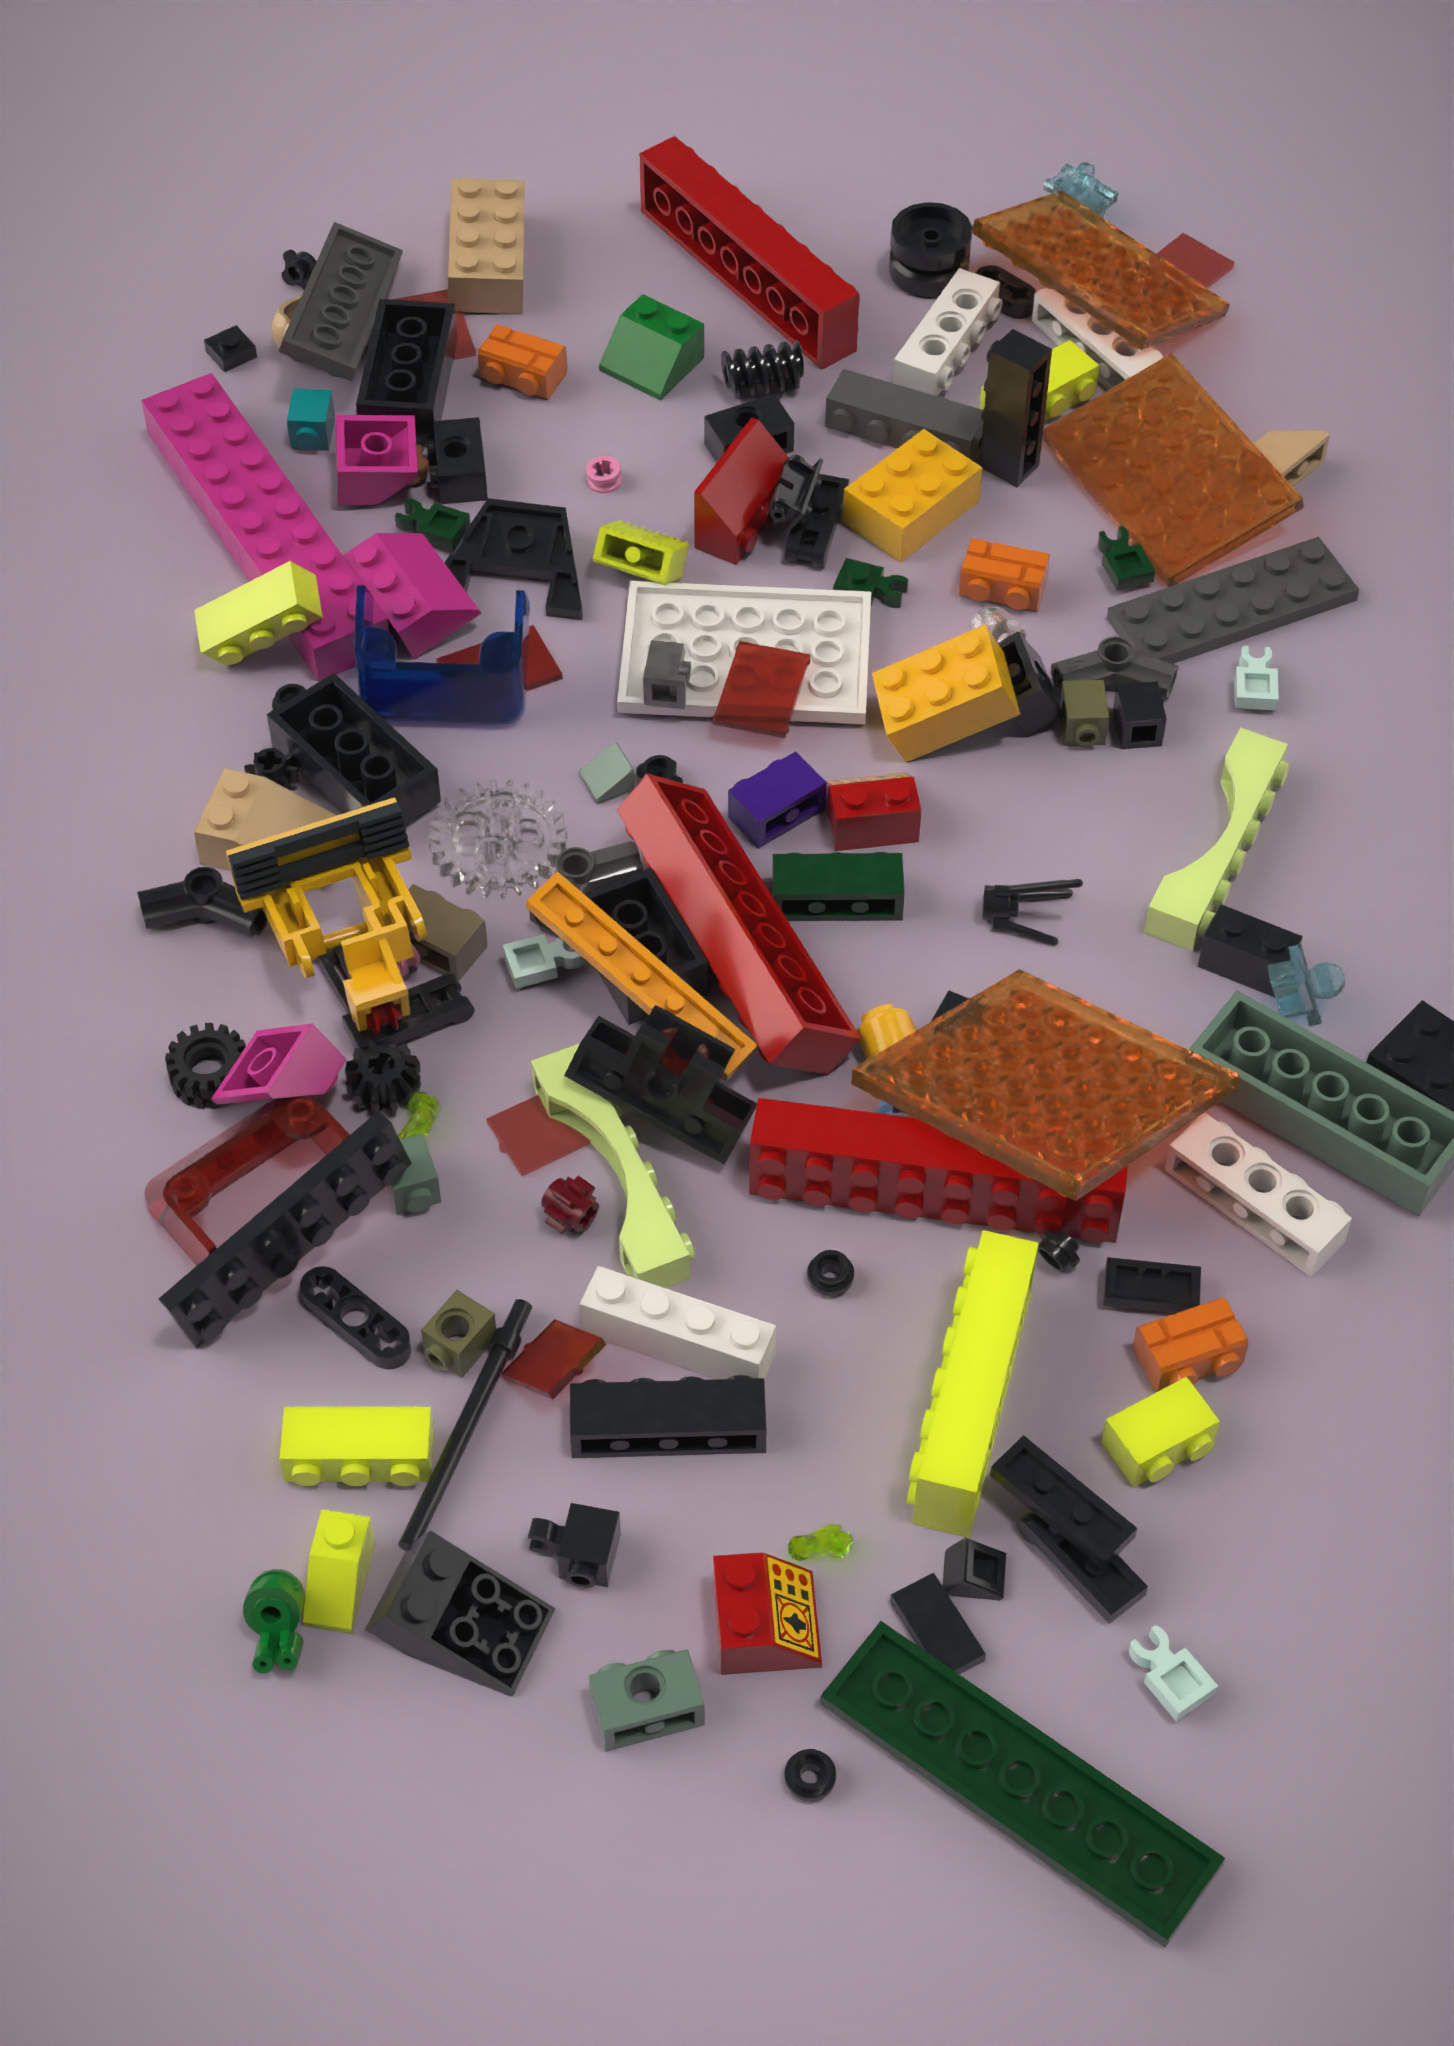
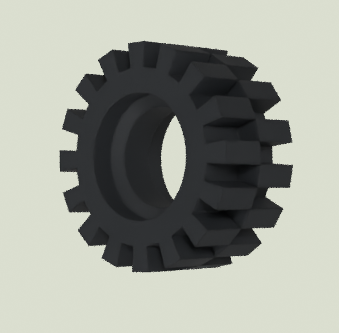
[165,1023,246,1109]

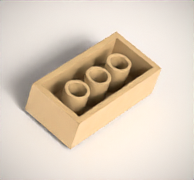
[448,178,525,314]

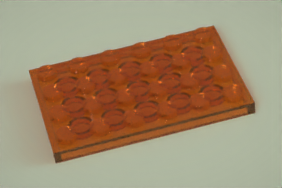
[971,190,1230,350]
[1043,353,1304,587]

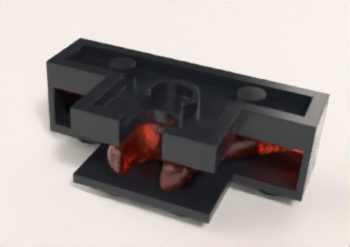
[564,1005,757,1165]

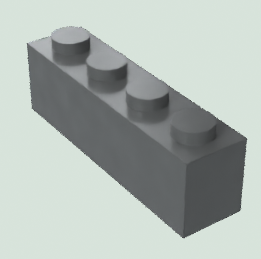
[825,369,983,461]

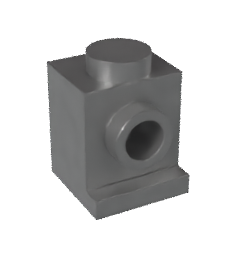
[643,640,691,709]

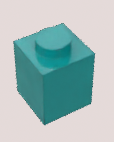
[287,388,335,451]

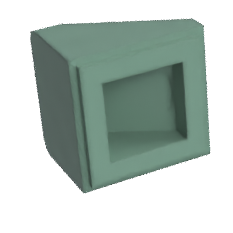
[579,742,635,803]

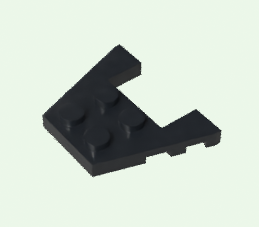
[445,498,583,620]

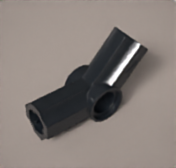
[137,867,268,937]

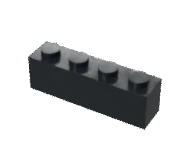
[978,329,1052,487]
[570,1375,767,1458]

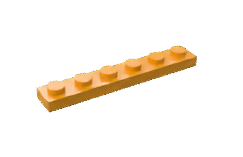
[526,871,758,1082]

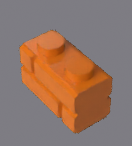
[478,324,567,400]
[959,538,1050,611]
[1133,1297,1249,1392]

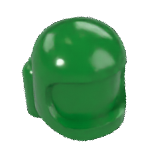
[243,1569,305,1674]

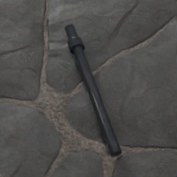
[398,1299,532,1551]

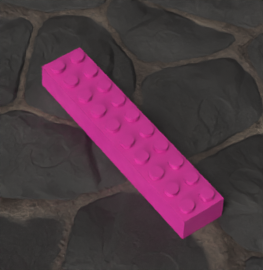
[141,373,392,682]

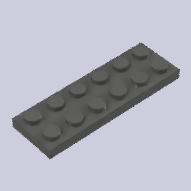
[279,222,403,381]
[1107,537,1359,664]

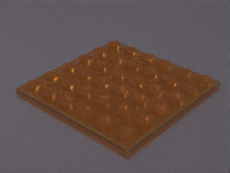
[851,969,1240,1201]

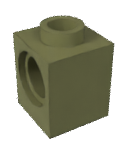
[1059,680,1109,746]
[421,1290,496,1378]

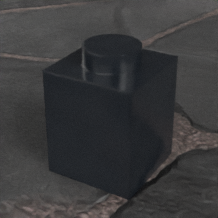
[1113,681,1167,749]

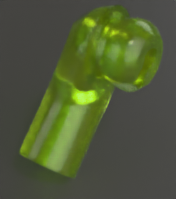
[398,1091,441,1140]
[788,1523,853,1561]

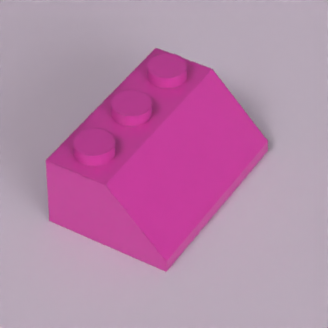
[343,533,481,659]

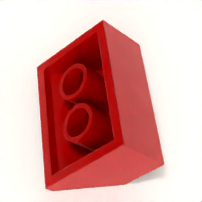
[694,418,789,565]

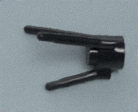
[982,879,1083,946]

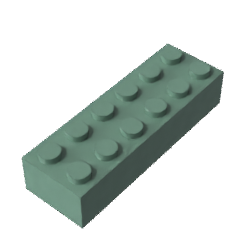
[1183,990,1454,1216]

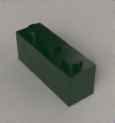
[772,852,905,921]

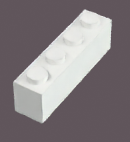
[580,1266,776,1379]

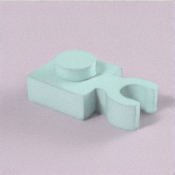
[1234,645,1279,711]
[502,934,585,989]
[1128,1625,1218,1722]

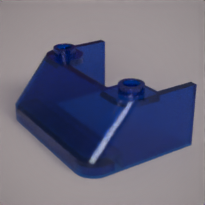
[354,585,530,724]

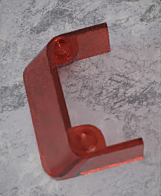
[145,1096,350,1266]

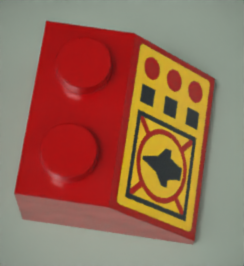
[826,772,921,851]
[713,1552,822,1675]

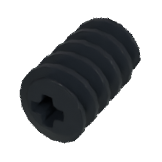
[721,340,804,398]

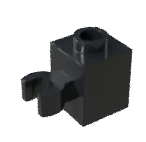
[528,1503,621,1588]

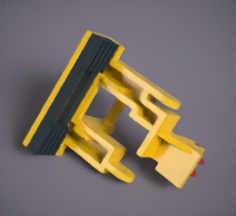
[226,798,428,1036]

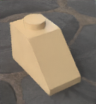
[1240,430,1330,501]

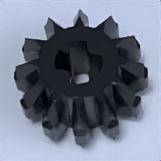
[345,1037,422,1114]

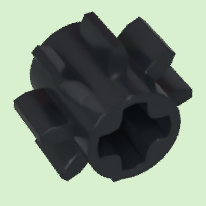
[244,748,299,790]

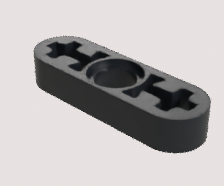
[300,1266,411,1370]

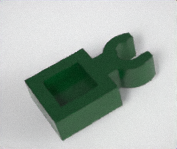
[395,499,470,551]
[1097,526,1155,591]
[833,558,908,608]

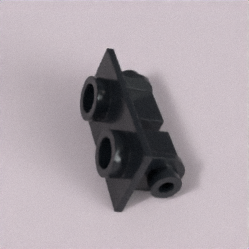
[768,455,823,536]

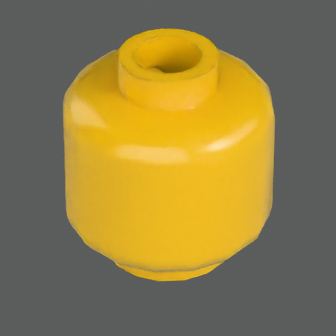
[857,1004,922,1074]

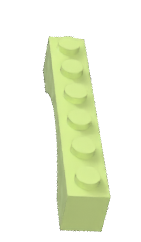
[1144,727,1290,951]
[531,1043,695,1288]

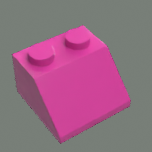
[336,415,418,505]
[211,1023,347,1105]

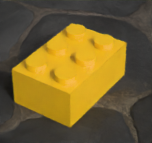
[843,429,983,562]
[872,624,1020,762]

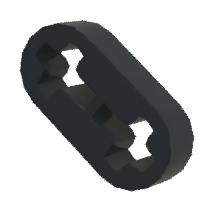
[975,265,1036,319]

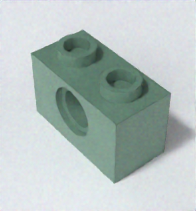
[589,1649,705,1752]

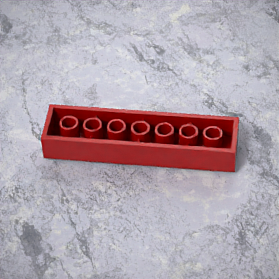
[639,136,860,370]
[617,774,862,1075]
[749,1098,1130,1243]

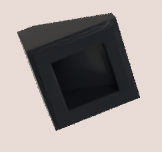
[942,1537,1006,1601]

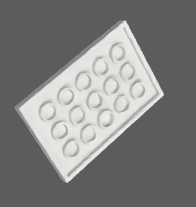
[617,581,871,724]

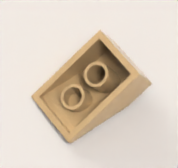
[194,768,337,891]

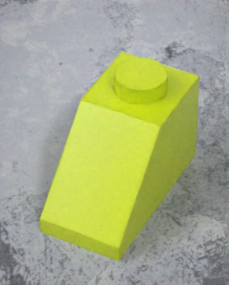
[302,1509,376,1634]

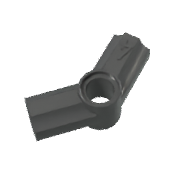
[1050,636,1179,699]
[529,841,643,936]

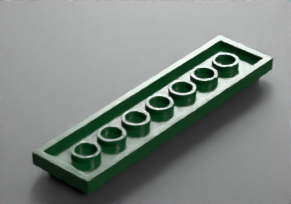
[820,1621,1225,1948]

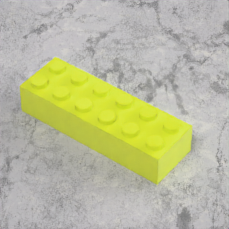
[906,1230,1039,1538]

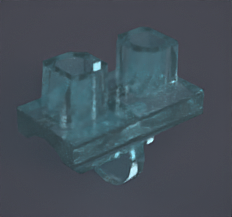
[1043,161,1118,227]
[1267,944,1345,1027]

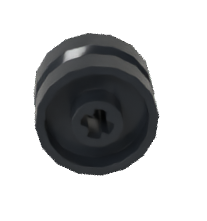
[889,202,973,297]

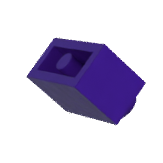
[728,751,827,849]

